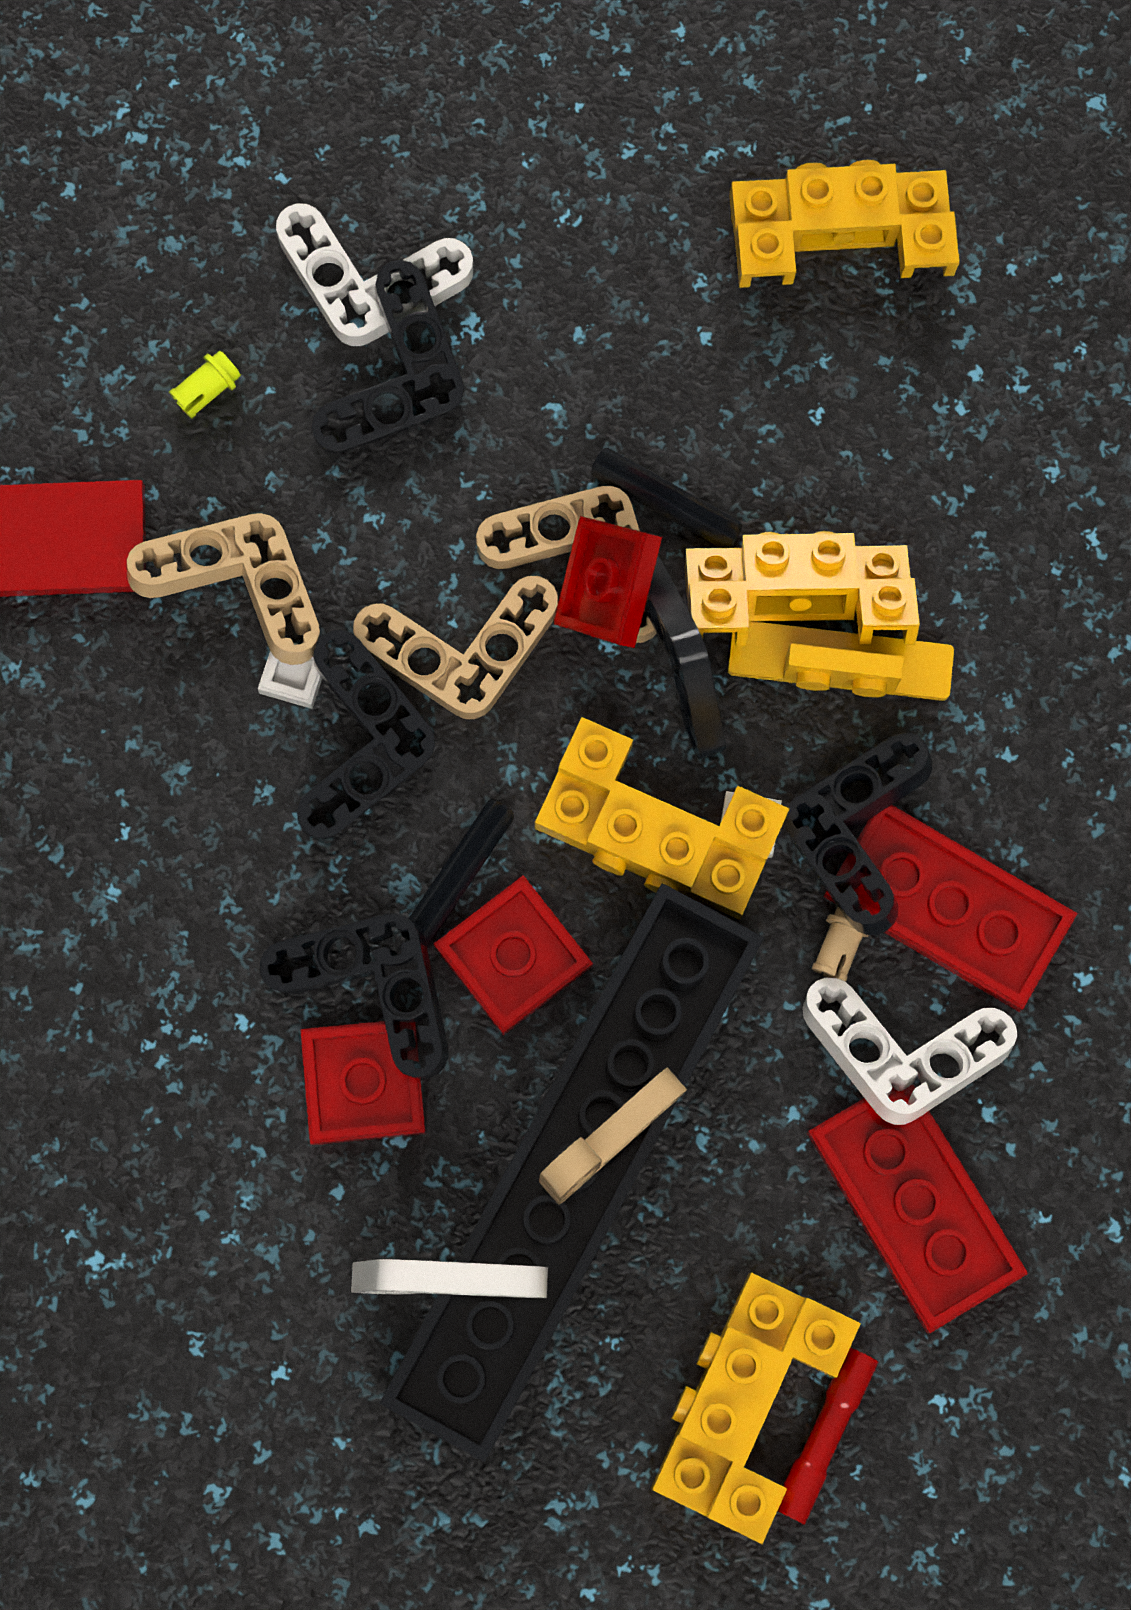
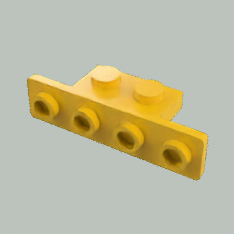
[728,621,954,701]

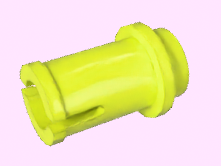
[169,351,241,419]

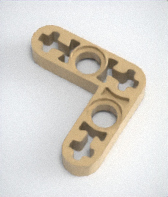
[476,486,657,643]
[127,513,320,665]
[353,576,558,719]
[539,1067,687,1205]

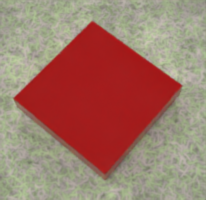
[554,516,662,648]
[434,875,593,1035]
[301,1021,426,1145]

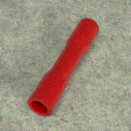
[777,1347,879,1525]

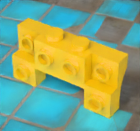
[729,160,959,288]
[685,531,920,647]
[535,717,789,920]
[651,1272,861,1544]

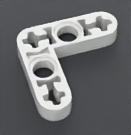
[276,203,473,346]
[802,978,1017,1125]
[351,1259,548,1298]

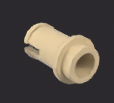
[811,907,869,982]

